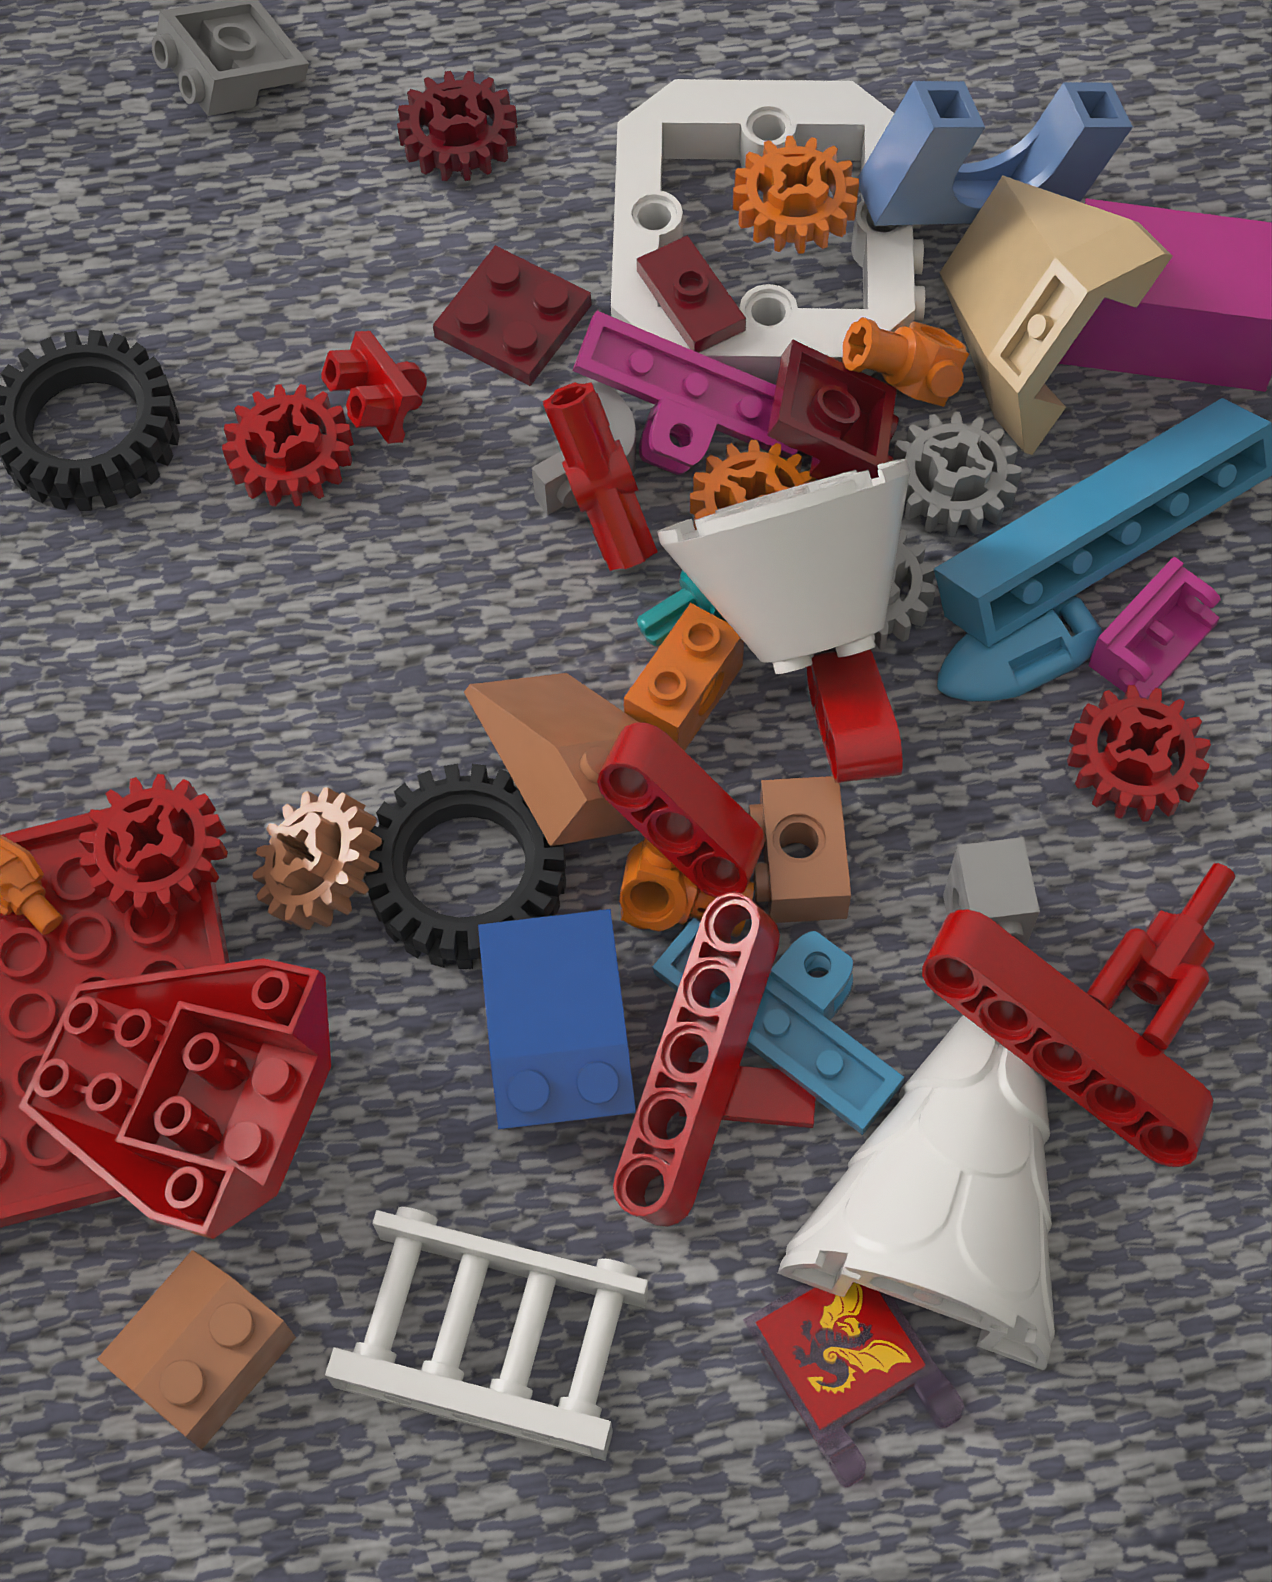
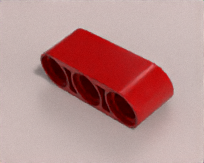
[806,649,903,783]
[597,723,765,898]

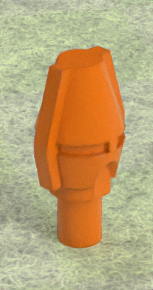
[0,835,63,935]

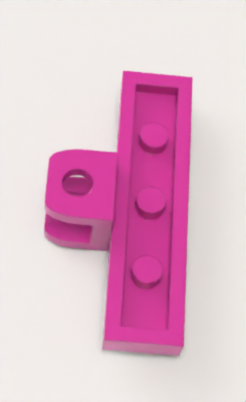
[572,311,798,475]

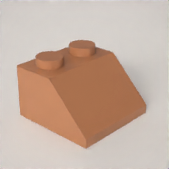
[97,1250,296,1450]

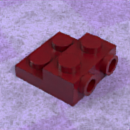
[767,339,899,480]

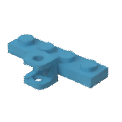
[652,917,904,1135]

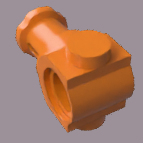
[842,317,969,407]
[619,837,754,937]

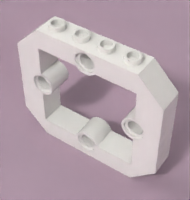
[611,79,925,385]

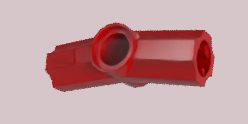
[542,382,658,571]

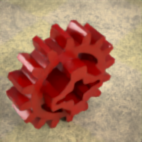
[222,384,354,507]
[1067,685,1211,822]
[79,774,228,919]

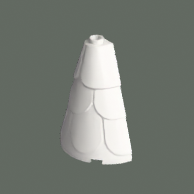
[777,1015,1055,1370]

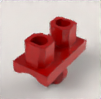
[321,331,427,444]

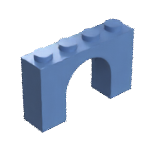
[857,81,1133,226]

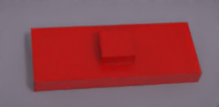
[679,1061,816,1128]

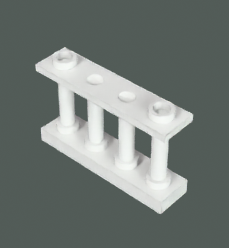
[325,1207,649,1461]

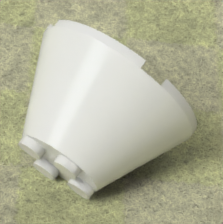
[657,459,910,674]

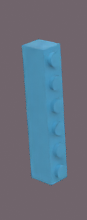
[934,398,1272,647]

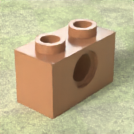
[748,776,851,923]

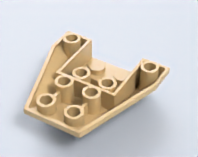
[939,175,1173,455]

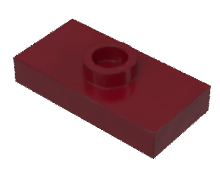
[636,235,746,353]

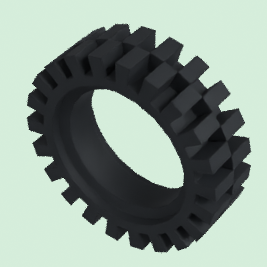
[0,330,180,511]
[364,764,566,969]

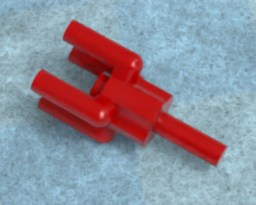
[1086,863,1236,1053]

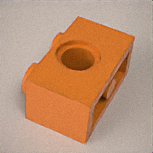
[624,603,744,751]

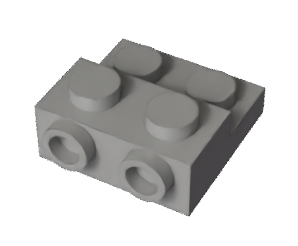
[152,0,309,116]

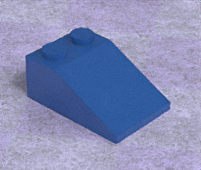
[478,909,636,1130]

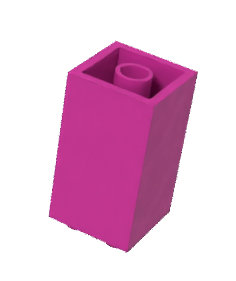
[1058,198,1272,392]

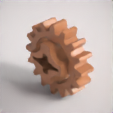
[253,787,382,930]

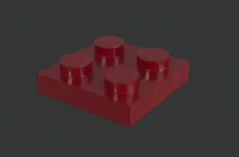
[433,245,592,386]

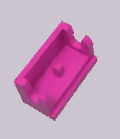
[1088,557,1221,699]

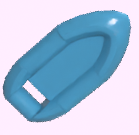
[937,596,1102,702]

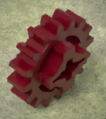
[397,71,518,181]

